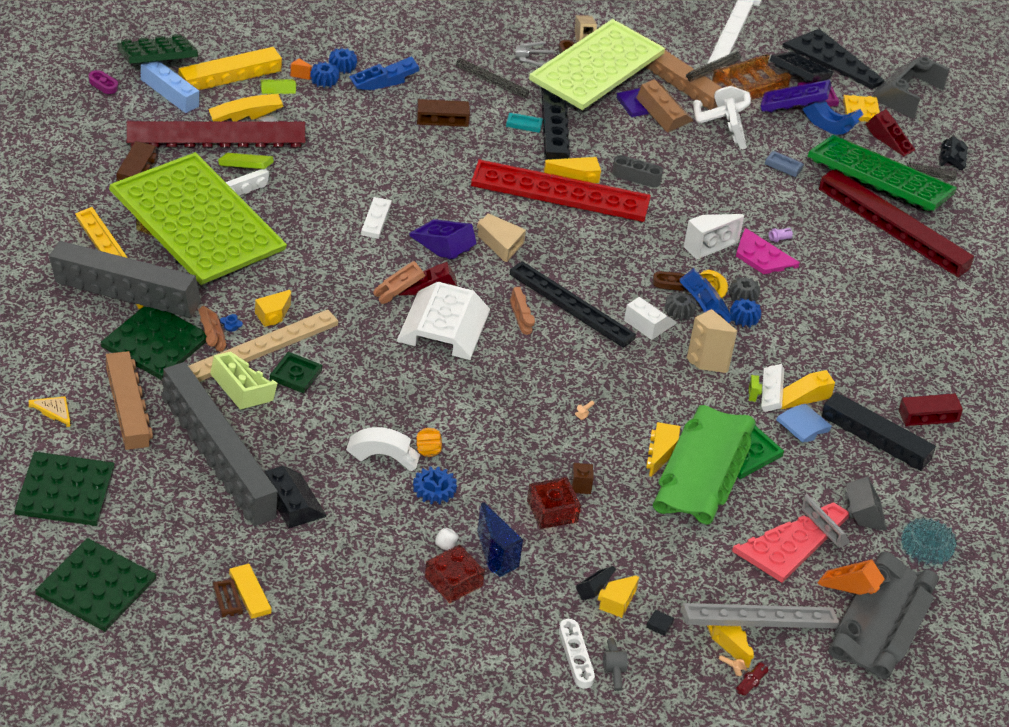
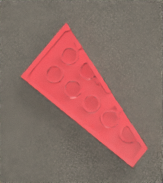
[732,502,849,583]

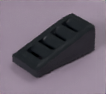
[576,566,616,600]

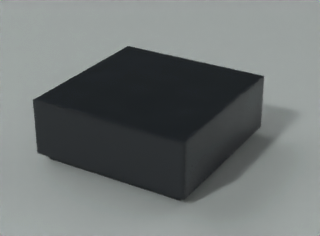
[646,610,674,636]

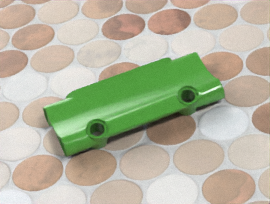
[653,405,756,524]

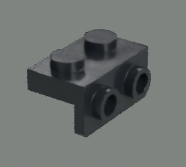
[939,136,968,170]

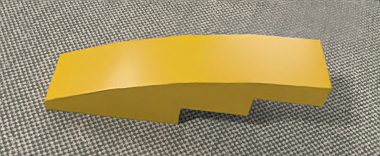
[209,94,284,121]

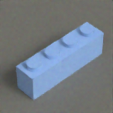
[141,61,199,113]

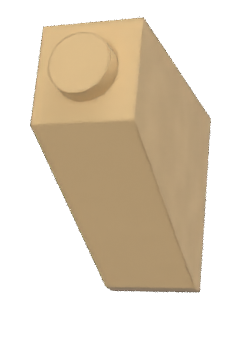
[575,15,597,43]
[477,213,526,262]

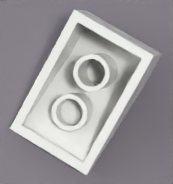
[684,214,744,259]

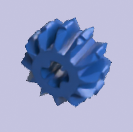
[328,47,357,74]
[310,61,339,88]
[730,298,762,328]

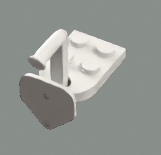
[693,86,751,149]

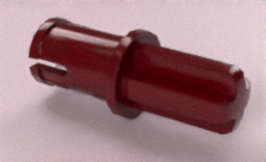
[736,663,769,696]

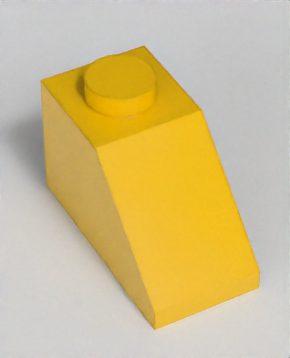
[255,290,291,327]
[598,576,639,618]

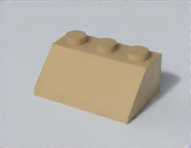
[687,309,737,373]

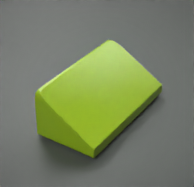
[260,79,296,94]

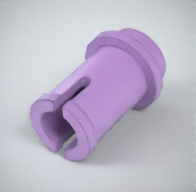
[769,228,793,242]

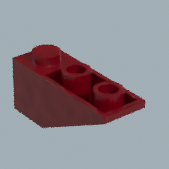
[865,109,915,157]
[398,262,458,296]

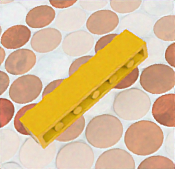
[178,47,282,90]

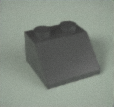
[844,476,887,530]

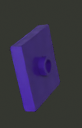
[616,88,650,118]

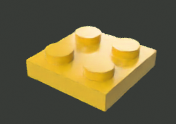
[843,95,880,122]

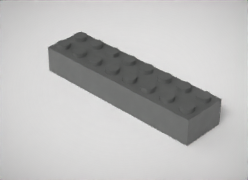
[49,241,201,318]

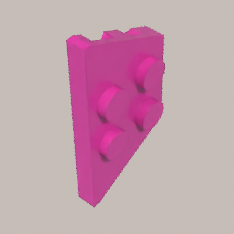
[736,228,800,274]

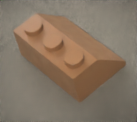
[636,79,693,132]

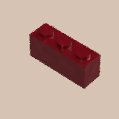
[898,393,963,426]

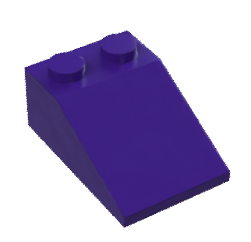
[409,219,477,259]

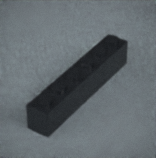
[821,392,936,471]

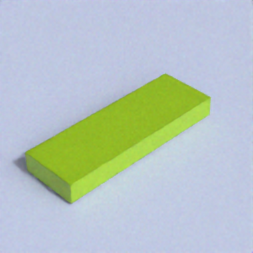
[218,153,274,169]

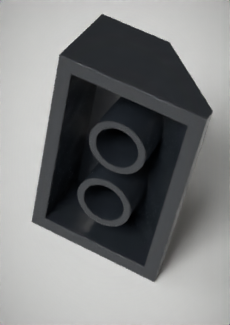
[265,465,326,528]

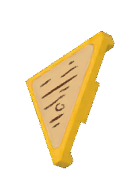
[28,396,70,427]

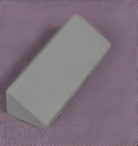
[801,494,850,548]

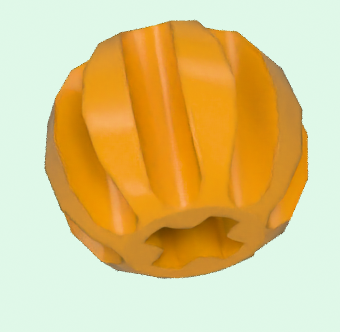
[416,428,442,457]

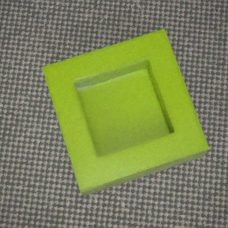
[748,375,762,402]

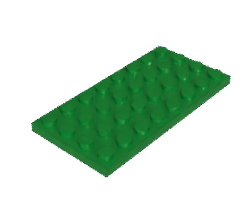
[807,135,957,211]

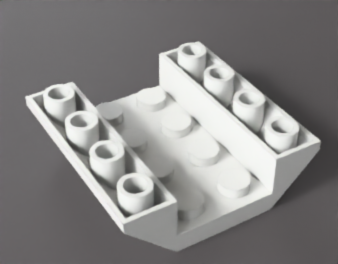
[397,282,490,360]

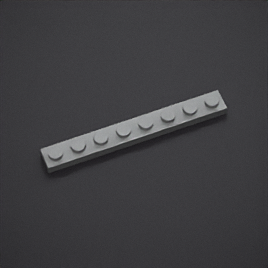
[680,603,839,629]

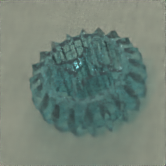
[901,517,957,566]

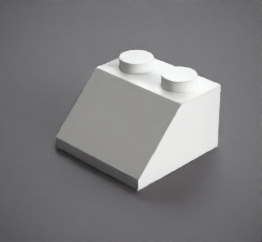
[624,297,676,340]

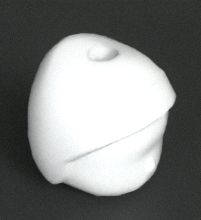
[435,528,459,551]

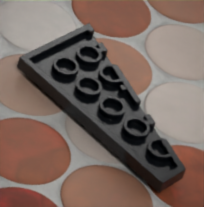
[782,29,885,89]

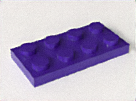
[761,80,831,112]

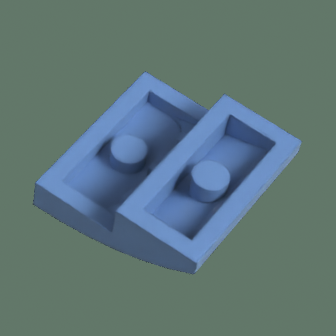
[776,404,832,443]

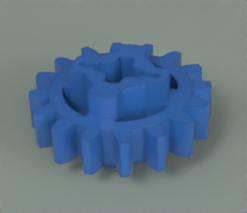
[413,466,457,504]

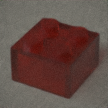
[527,477,581,529]
[425,544,485,604]

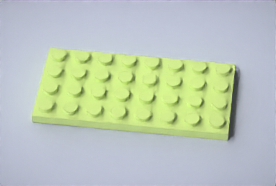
[529,19,665,110]

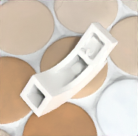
[346,427,420,471]

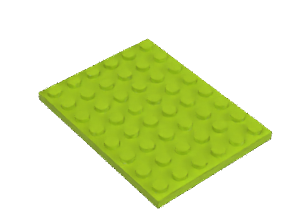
[109,152,287,285]

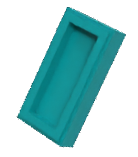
[506,113,543,133]

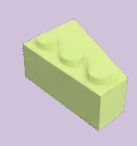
[210,352,277,409]

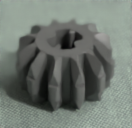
[729,276,761,302]
[665,291,696,321]

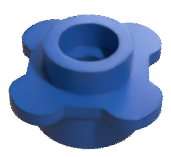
[220,314,243,332]

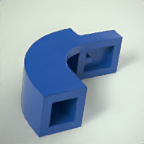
[802,101,864,135]
[680,268,732,323]

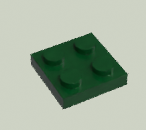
[270,352,322,394]

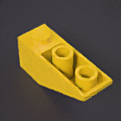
[646,422,680,477]
[707,625,754,668]

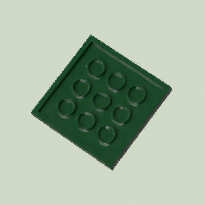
[117,34,198,64]
[101,306,207,380]
[15,451,115,526]
[35,538,156,632]

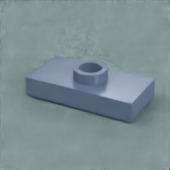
[765,151,804,177]

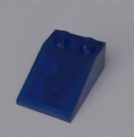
[477,502,523,577]

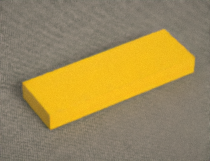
[229,564,272,619]

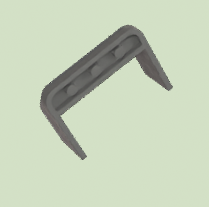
[873,56,950,119]

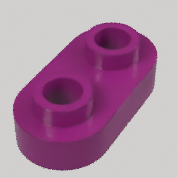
[89,70,118,94]

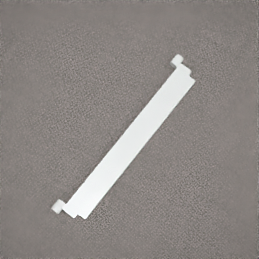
[707,0,762,76]

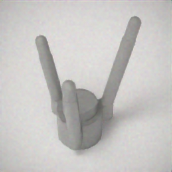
[516,41,554,67]

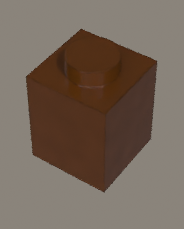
[571,463,594,494]

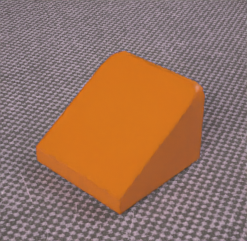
[290,58,312,80]

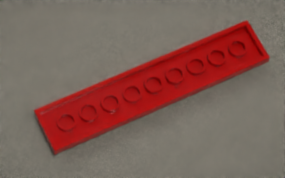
[471,159,651,222]

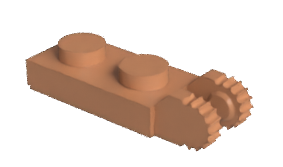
[373,261,425,304]
[510,287,535,335]
[198,306,226,352]

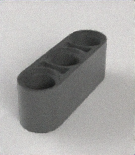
[612,155,663,187]

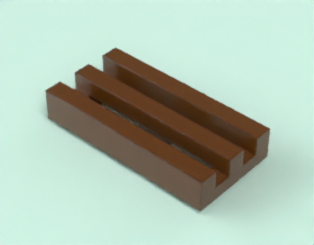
[213,579,243,618]

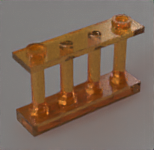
[712,54,791,100]

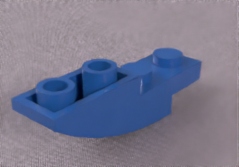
[349,56,419,90]

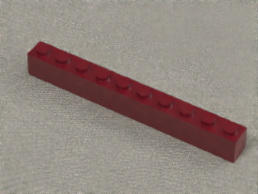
[126,121,305,148]
[819,170,974,278]

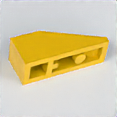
[544,157,601,183]
[780,370,835,409]

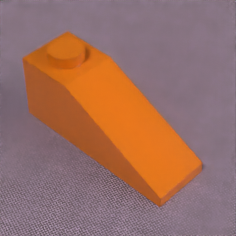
[818,559,885,595]

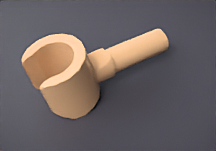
[575,401,594,420]
[719,655,747,676]

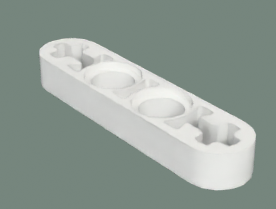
[559,619,595,688]

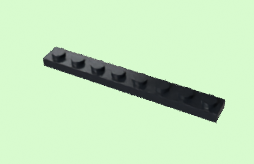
[509,261,636,348]

